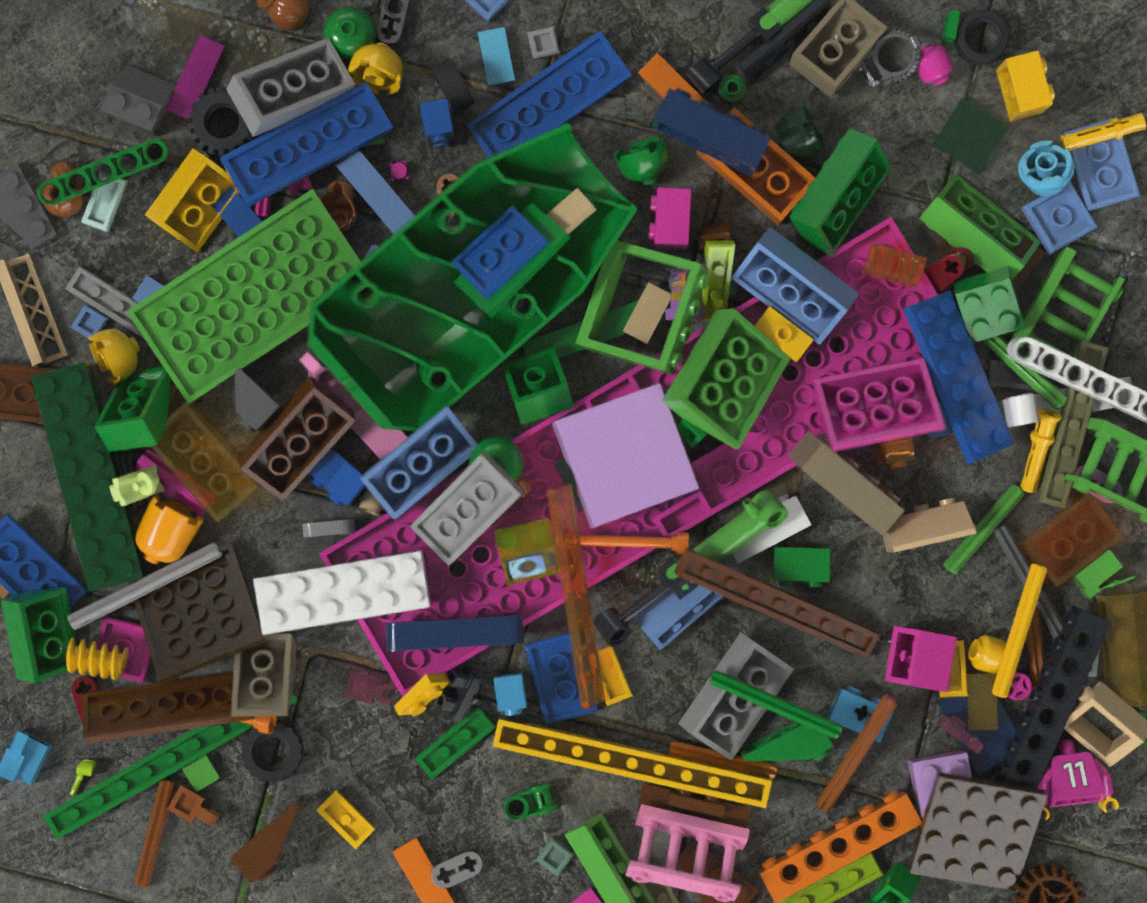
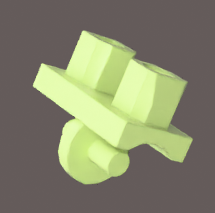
[110,465,164,506]

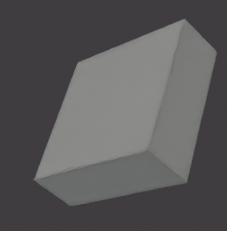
[527,26,560,61]

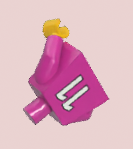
[1037,739,1119,820]

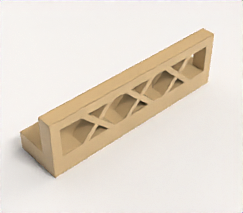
[0,254,69,367]

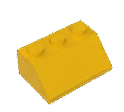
[145,149,240,253]

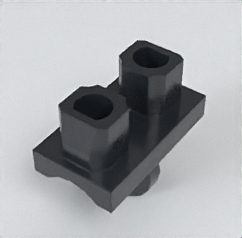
[435,665,484,723]

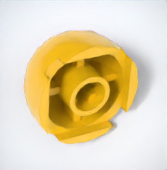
[347,43,404,95]
[88,329,140,385]

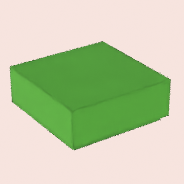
[182,754,221,793]

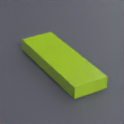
[702,240,735,320]

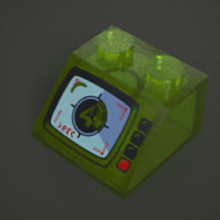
[494,518,562,585]

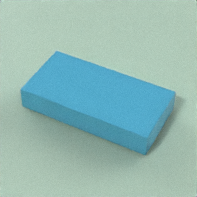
[478,27,515,87]

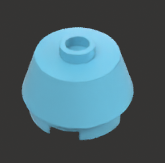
[1018,141,1075,196]

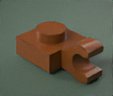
[167,784,220,826]

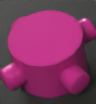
[388,161,410,182]

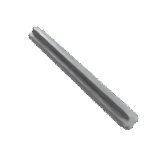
[68,542,222,630]

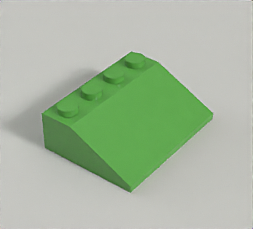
[662,309,790,449]

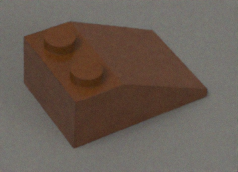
[230,797,304,884]

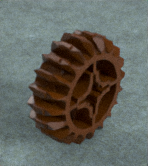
[1011,864,1087,903]

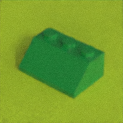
[1,587,78,683]

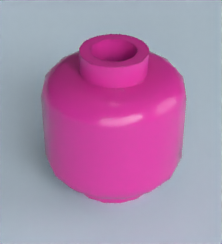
[916,42,954,86]

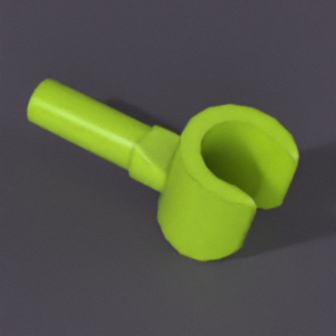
[69,759,96,796]

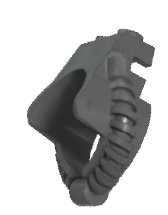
[858,28,923,87]

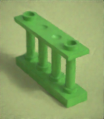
[1008,247,1125,376]
[1064,418,1147,523]

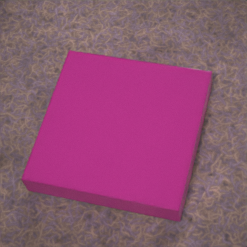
[97,616,152,683]

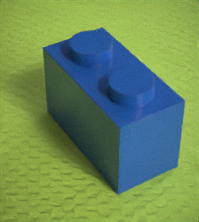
[420,99,456,149]

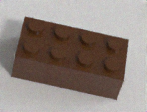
[238,376,356,501]

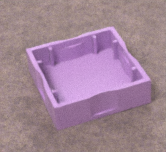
[552,383,699,529]

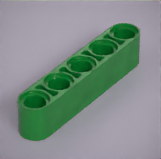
[37,139,168,206]

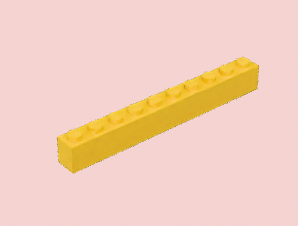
[493,717,772,808]

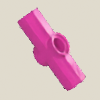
[135,449,217,516]

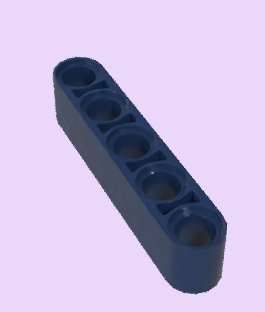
[385,615,524,651]

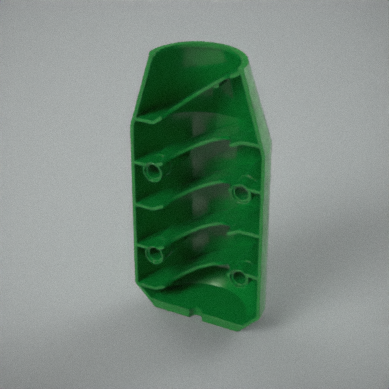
[308,123,638,431]

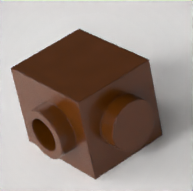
[698,221,735,252]

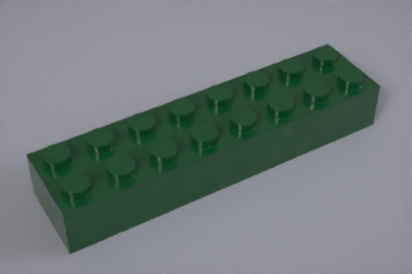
[31,362,148,592]

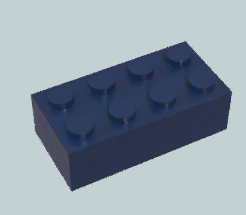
[653,88,771,177]

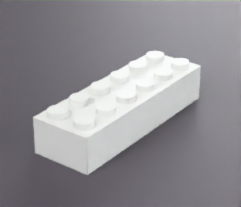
[254,551,432,635]

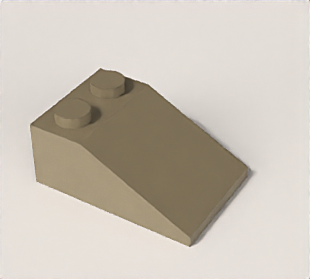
[789,0,888,99]
[231,634,297,716]

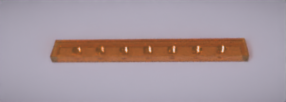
[547,484,605,708]

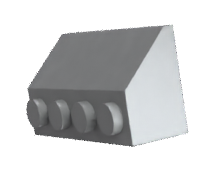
[678,632,794,761]

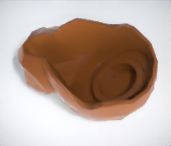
[256,0,310,31]
[43,161,84,217]
[321,179,357,234]

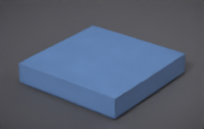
[1021,181,1098,255]

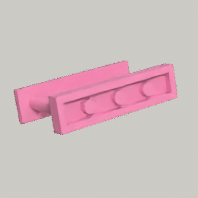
[626,804,750,902]

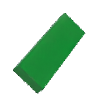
[414,705,496,780]

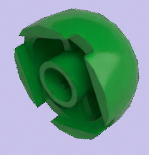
[323,6,378,63]
[613,136,670,185]
[468,436,524,483]

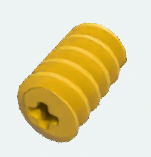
[66,637,129,681]

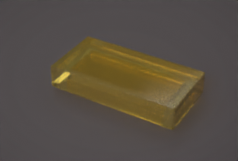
[967,674,998,730]

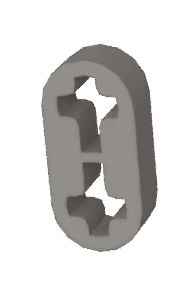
[302,519,355,538]
[430,852,482,888]

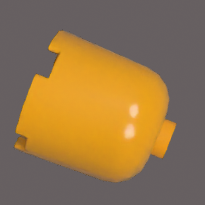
[135,494,204,565]

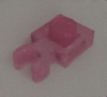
[344,670,396,705]
[936,715,984,754]

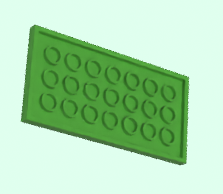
[127,189,368,404]

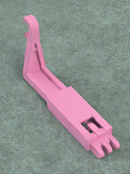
[300,352,408,460]

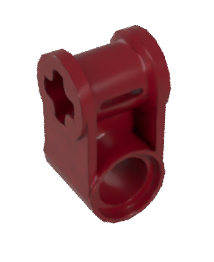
[924,247,974,295]

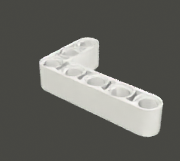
[998,377,1132,428]

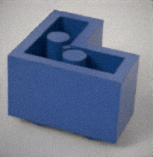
[309,447,367,507]

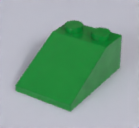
[94,367,171,452]
[739,721,834,761]

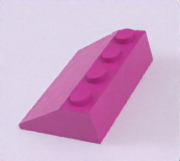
[814,358,945,451]

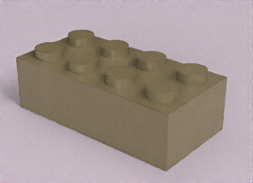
[787,430,905,536]

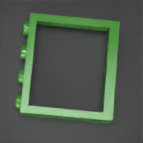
[575,241,709,376]

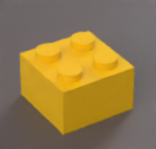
[996,51,1055,122]

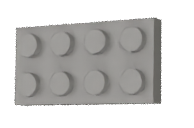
[410,451,524,566]

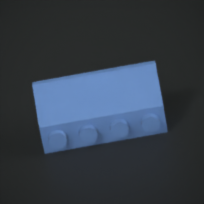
[731,227,859,345]
[360,406,477,520]

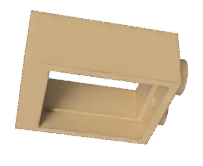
[1064,681,1147,767]

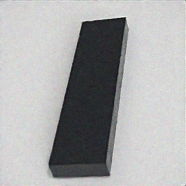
[739,0,832,85]

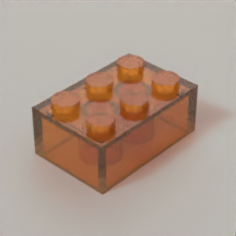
[1018,492,1124,587]

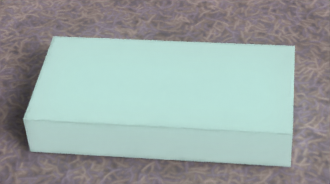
[81,171,128,233]

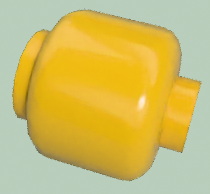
[968,635,1007,675]

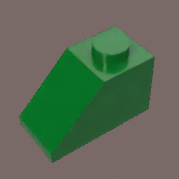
[867,861,921,903]

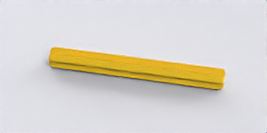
[992,564,1047,698]

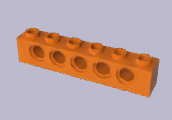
[758,790,922,903]

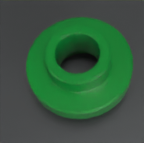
[718,75,746,103]

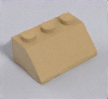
[883,497,976,552]

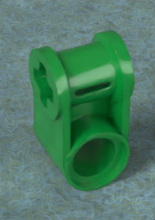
[504,781,558,821]

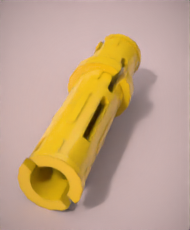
[1060,113,1146,151]

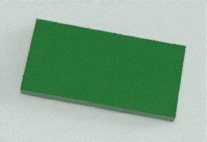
[454,203,570,318]

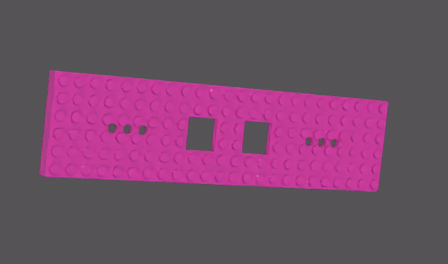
[319,217,938,697]

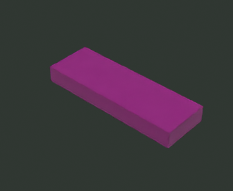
[166,35,226,121]

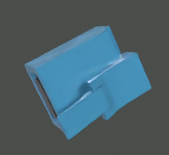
[0,730,53,785]

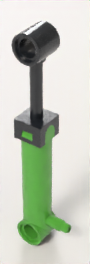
[685,0,816,95]
[594,490,788,647]

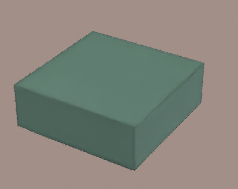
[535,837,574,877]

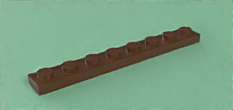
[674,547,880,659]

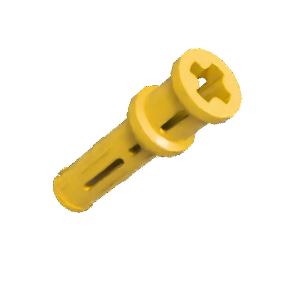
[1020,408,1062,493]

